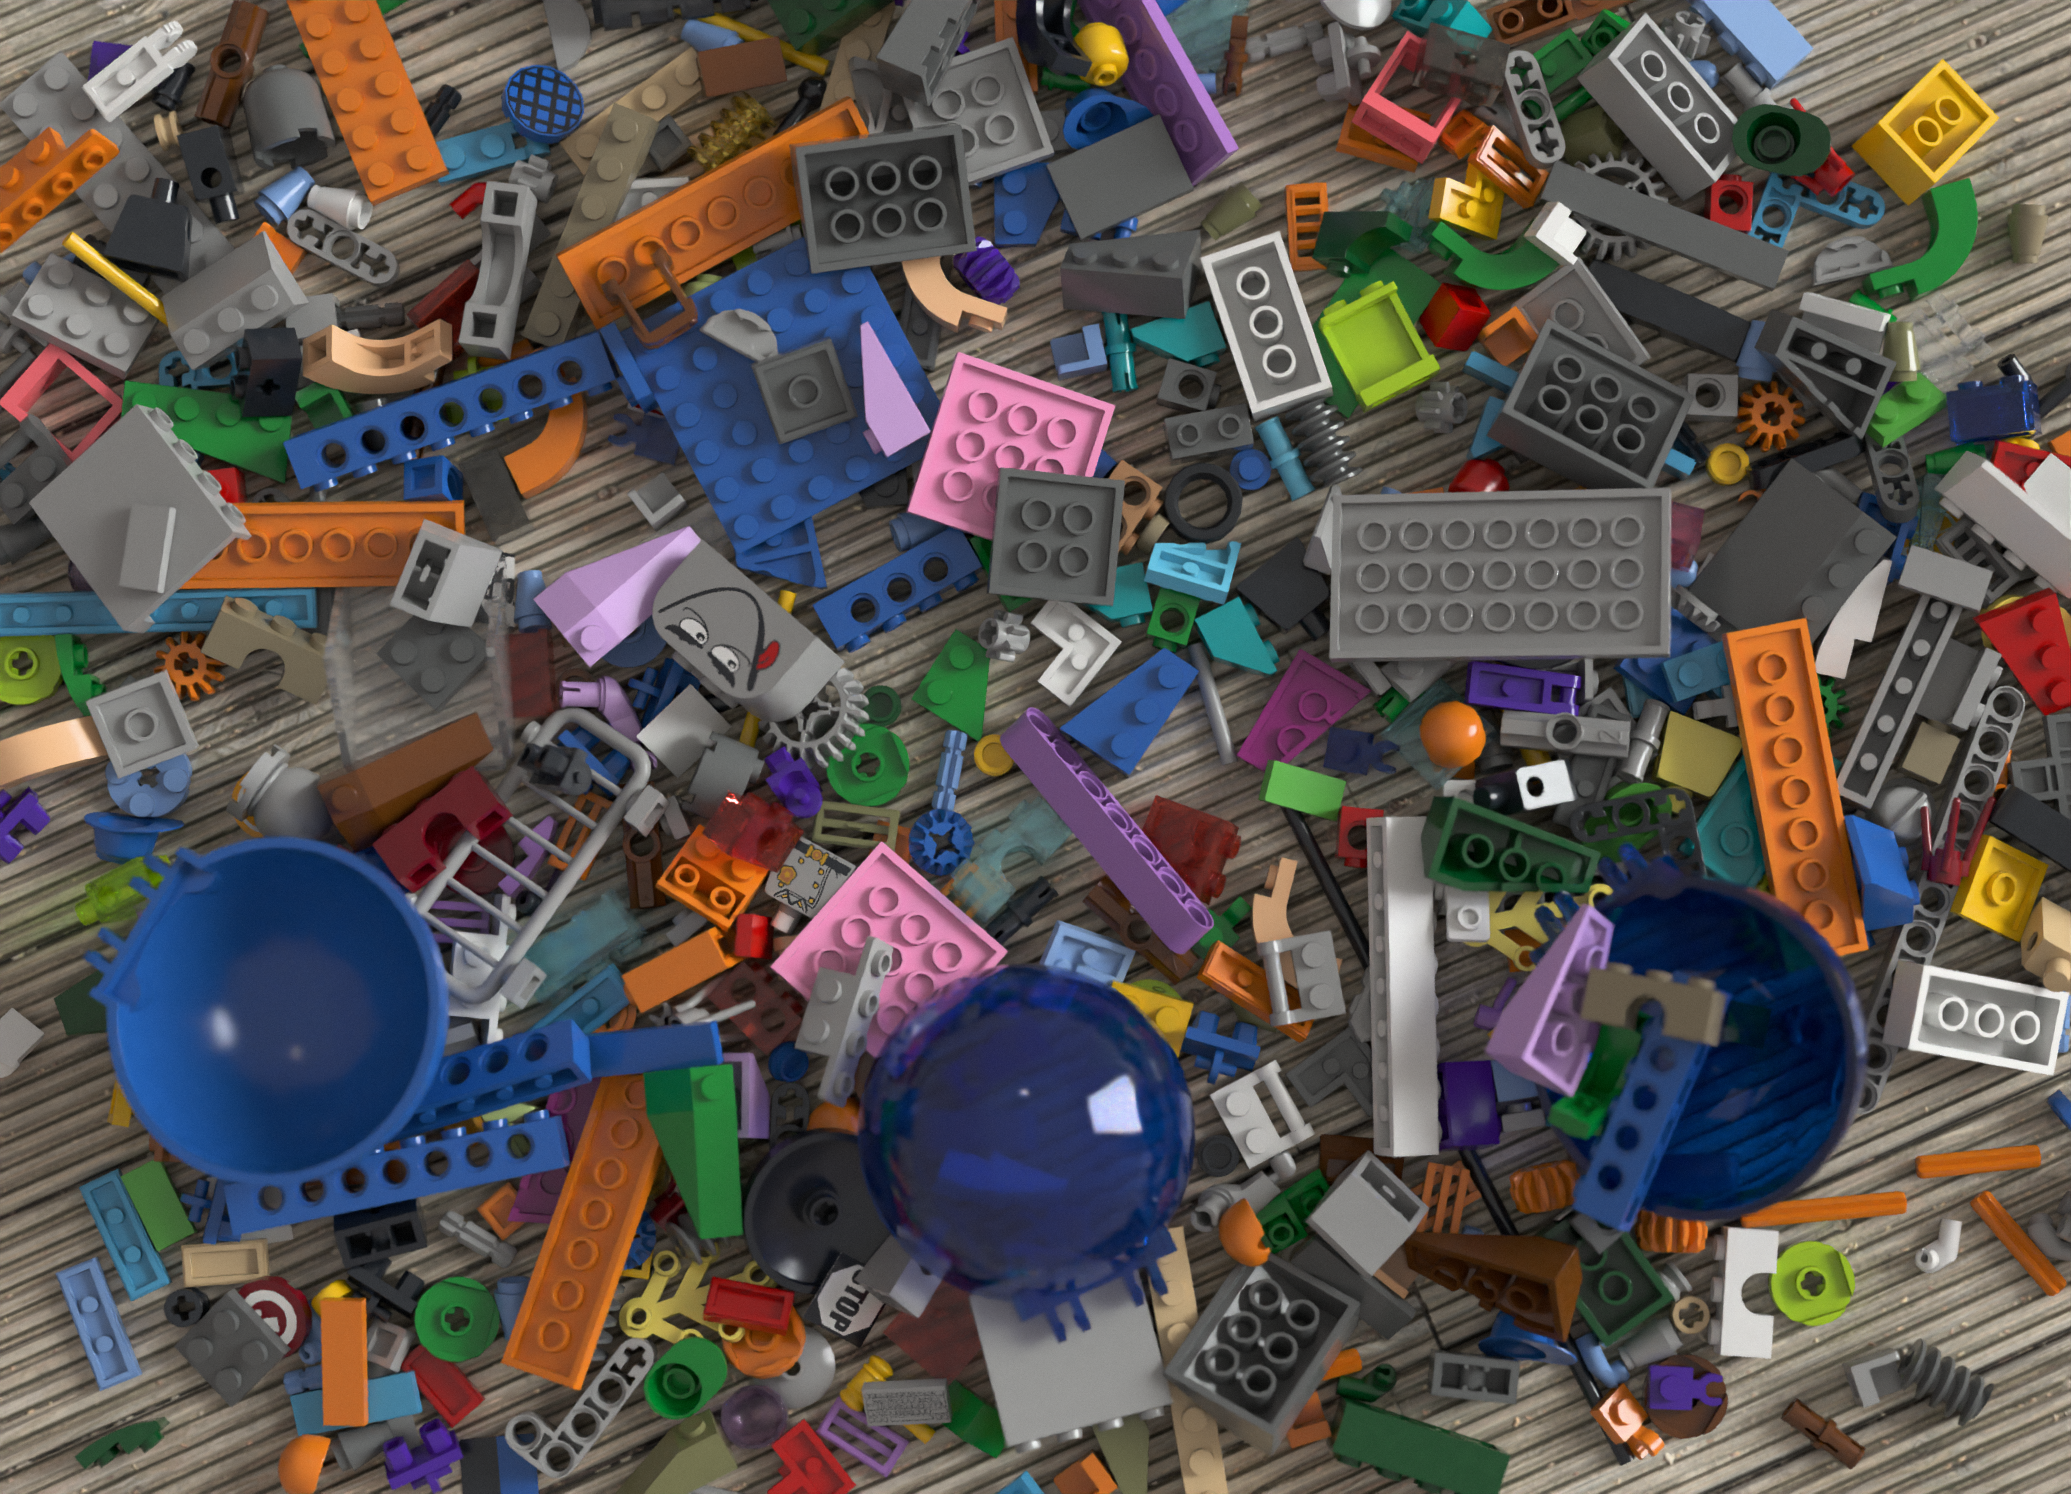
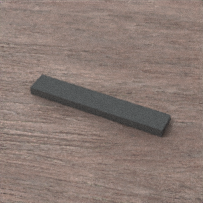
[1539,160,1789,292]

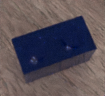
[1946,375,2042,445]

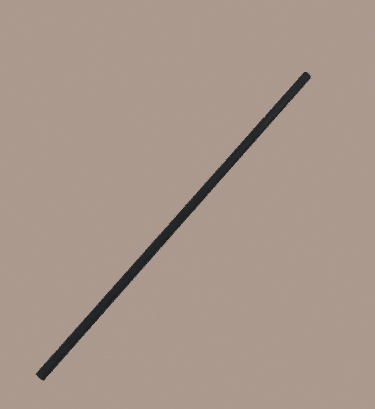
[1280,807,1635,1466]

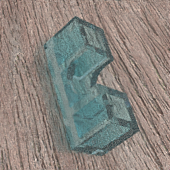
[949,796,1073,925]

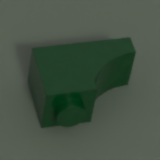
[1312,211,1413,278]

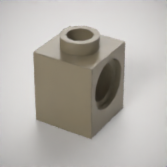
[1893,719,1960,787]

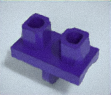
[764,747,823,819]
[0,786,51,864]
[383,1418,463,1494]

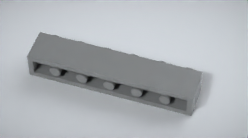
[1836,594,1963,813]

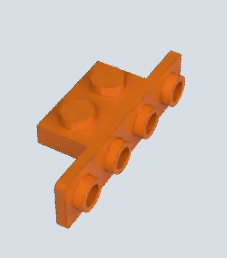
[0,127,120,253]

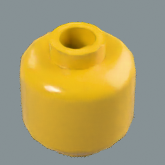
[1074,22,1129,86]

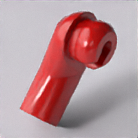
[449,182,487,220]

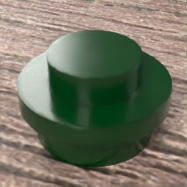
[861,685,902,727]

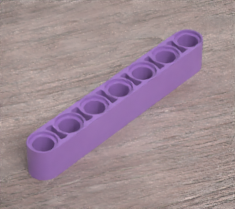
[1000,707,1214,954]

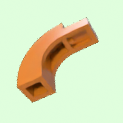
[503,347,588,500]

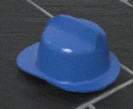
[1062,88,1154,150]
[84,812,184,866]
[1478,1311,1577,1365]

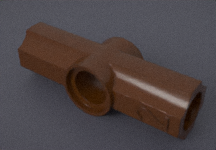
[194,0,270,129]
[619,781,667,910]
[1082,874,1200,985]

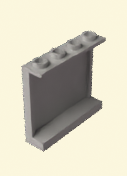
[29,404,252,634]
[967,1253,1173,1454]

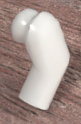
[1915,1218,1962,1273]

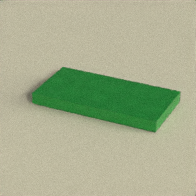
[1312,248,1442,420]

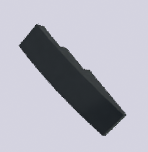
[1589,258,1751,363]

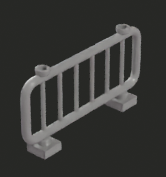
[405,707,670,1010]

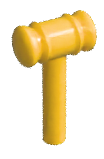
[839,1355,936,1444]

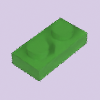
[1866,372,1947,448]

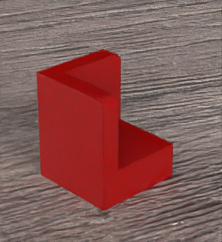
[1419,282,1492,352]

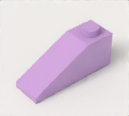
[860,321,931,458]

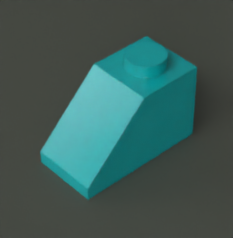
[1130,301,1226,368]
[1082,562,1153,628]

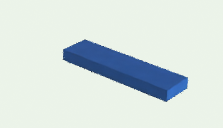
[585,1020,724,1078]

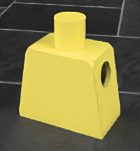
[1652,711,1742,815]

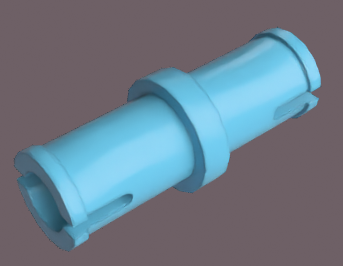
[1255,416,1316,501]

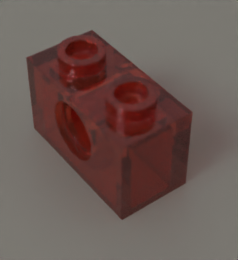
[702,791,804,873]

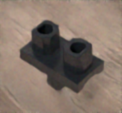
[517,743,592,796]
[347,1258,424,1324]

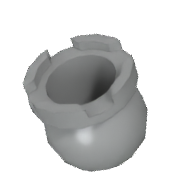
[226,744,333,841]

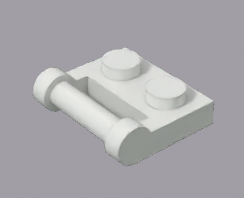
[1209,1060,1316,1169]

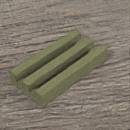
[812,801,900,852]

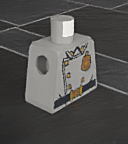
[764,829,858,935]

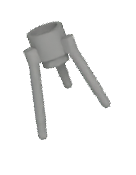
[668,968,756,1044]

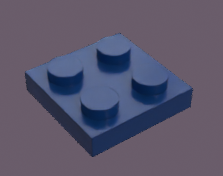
[1613,606,1718,716]

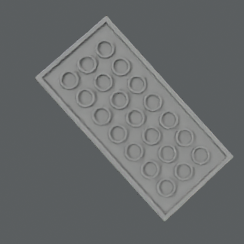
[1329,488,1671,662]

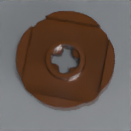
[1642,1353,1728,1439]

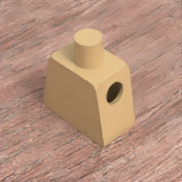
[2021,897,2071,994]

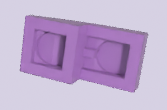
[498,815,559,898]

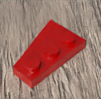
[1972,587,2071,716]

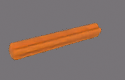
[1739,1191,1907,1228]

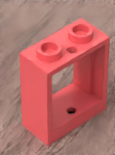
[1352,31,1478,164]
[0,343,123,462]

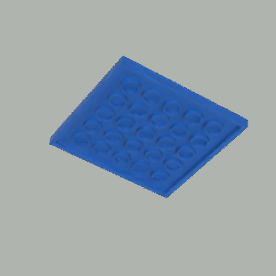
[621,237,940,555]

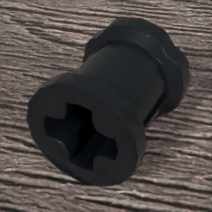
[164,1287,210,1327]

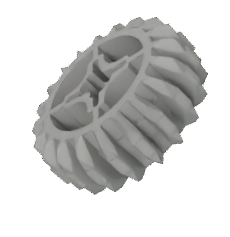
[1569,151,1669,262]
[758,667,870,770]

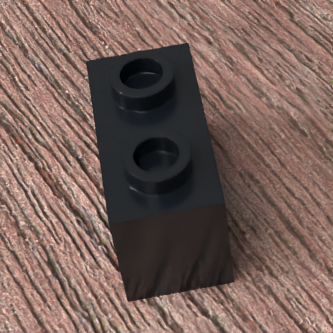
[230,328,302,417]
[334,1198,428,1269]

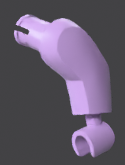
[559,676,658,772]

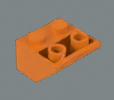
[655,824,770,932]

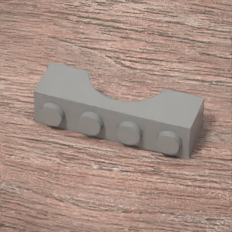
[459,181,538,361]

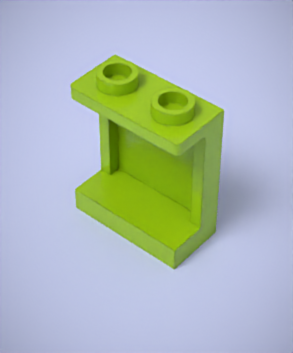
[1318,281,1441,413]

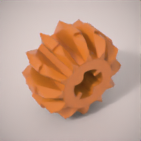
[1735,381,1805,453]
[154,631,226,702]
[1509,1160,1580,1214]
[1635,1208,1708,1253]

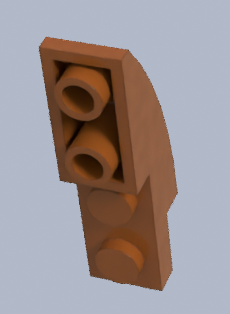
[1485,0,1638,50]

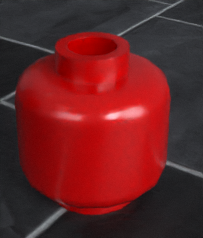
[1448,458,1510,493]

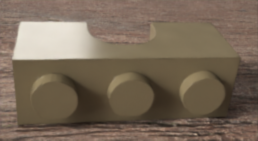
[200,595,341,705]
[1580,962,1727,1046]

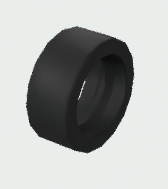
[1163,463,1243,544]

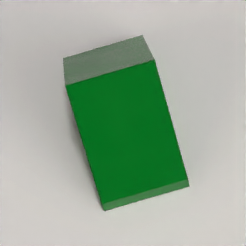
[942,1375,1005,1458]

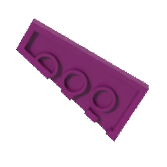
[508,1077,602,1224]

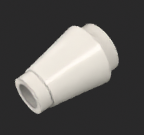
[307,185,373,230]

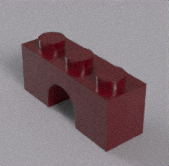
[372,766,513,894]

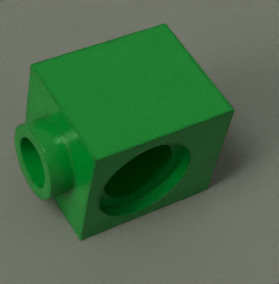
[1145,587,1200,653]

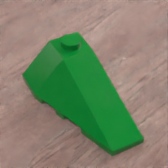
[643,1064,743,1239]

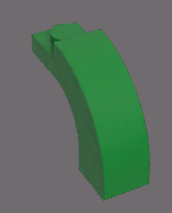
[1861,178,1978,302]
[1421,219,1560,290]
[1548,1011,1651,1139]

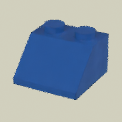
[1844,815,1920,931]

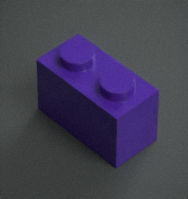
[1437,1060,1502,1152]

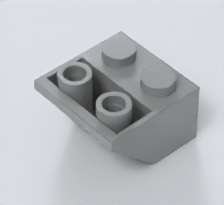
[390,519,503,627]
[1306,1150,1429,1280]

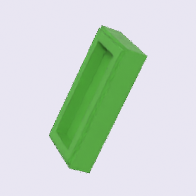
[1258,760,1346,821]
[120,1160,198,1252]

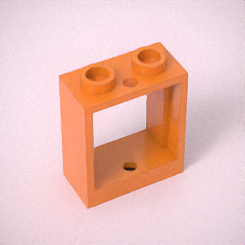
[622,926,749,1013]

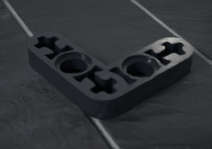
[1570,787,1709,908]

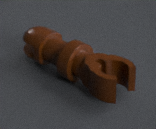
[1222,15,1249,98]

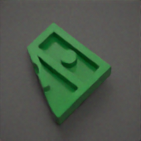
[911,629,990,742]

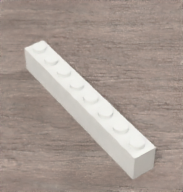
[1366,816,1442,1157]

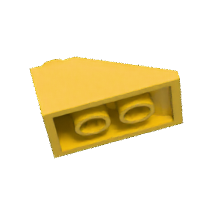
[1851,59,1999,206]

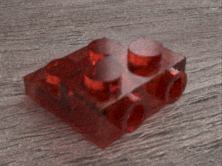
[1142,795,1241,905]
[883,1266,981,1386]

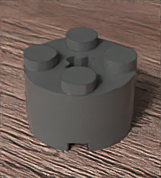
[681,731,765,827]

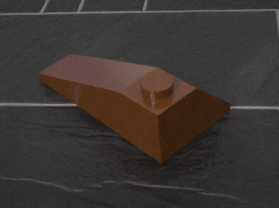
[317,711,494,853]
[1404,1232,1582,1343]

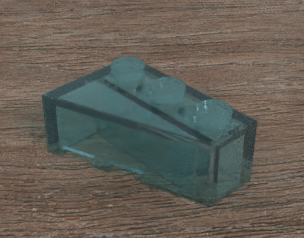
[518,889,648,1005]

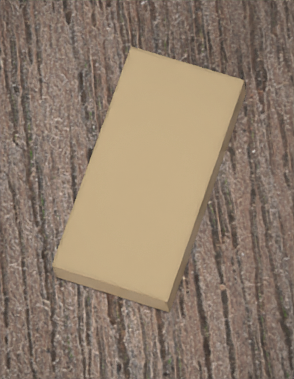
[181,1238,270,1287]

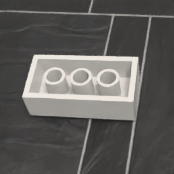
[1200,231,1333,422]
[1882,960,2069,1076]

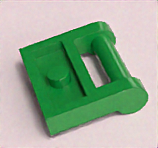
[1510,27,1593,133]

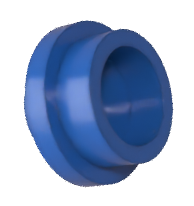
[1230,449,1271,491]
[768,1041,809,1082]

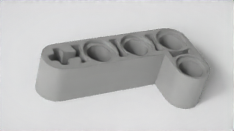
[505,1337,658,1479]

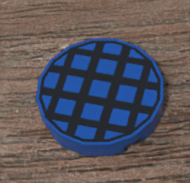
[501,65,584,144]

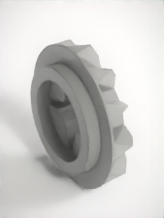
[1671,584,1721,633]

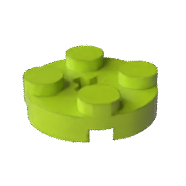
[0,635,63,706]
[1768,1240,1855,1326]

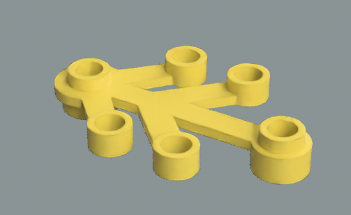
[1463,884,1617,971]
[619,1242,777,1344]

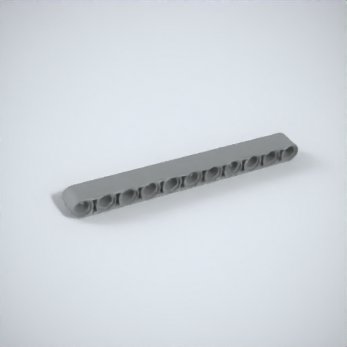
[1833,686,2025,1115]

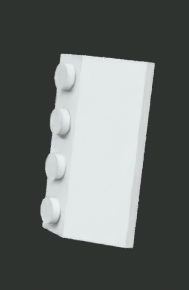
[1934,451,2071,599]

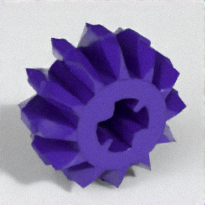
[953,236,1020,305]

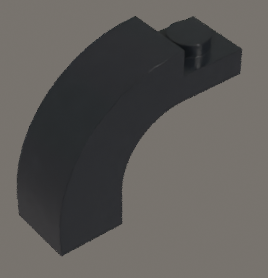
[1016,0,1092,77]

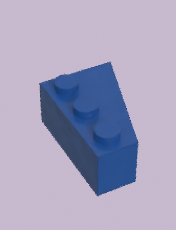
[1059,648,1199,778]

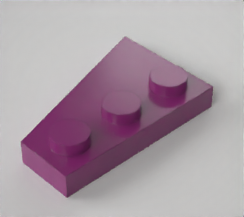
[1236,648,1371,773]

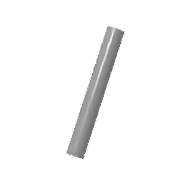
[1187,642,1238,766]

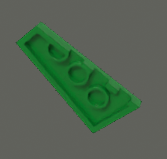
[120,381,292,485]

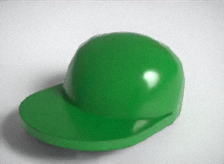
[644,1337,727,1420]

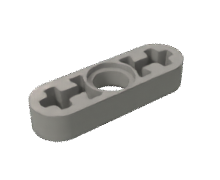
[1498,50,1565,169]
[287,209,400,288]

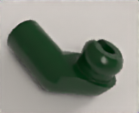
[1335,1363,1397,1403]

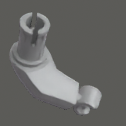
[1191,1150,1296,1232]

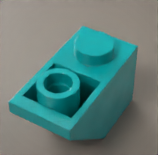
[1391,0,1493,62]
[1193,597,1280,678]

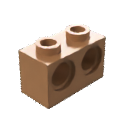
[1108,460,1164,556]

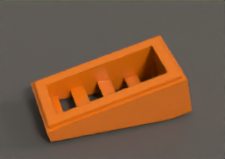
[1284,182,1329,272]

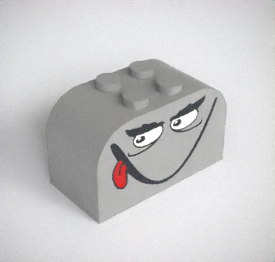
[652,539,845,722]

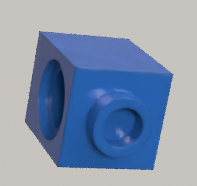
[404,455,463,501]

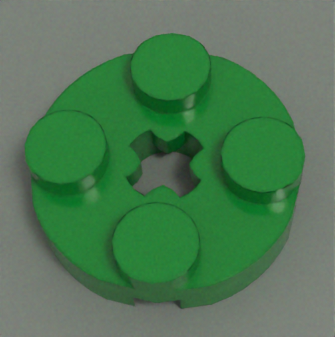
[826,723,910,807]
[414,1277,500,1363]

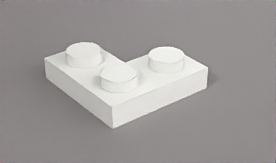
[1031,600,1122,708]

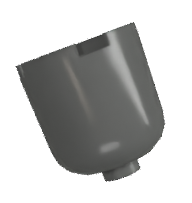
[243,65,337,170]

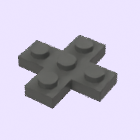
[2007,713,2071,820]

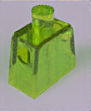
[74,855,171,926]

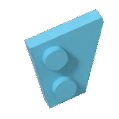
[1144,542,1241,605]

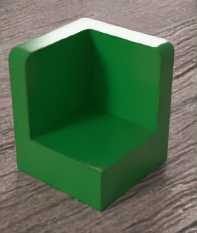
[295,382,355,429]

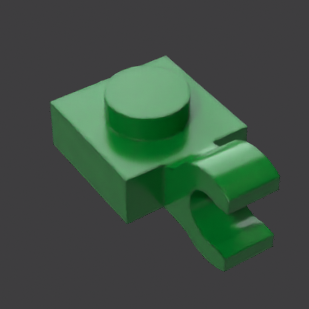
[1191,896,1252,960]

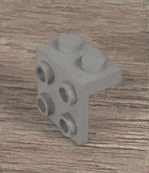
[1915,638,2003,733]

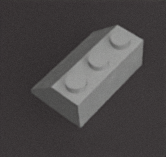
[162,231,309,370]

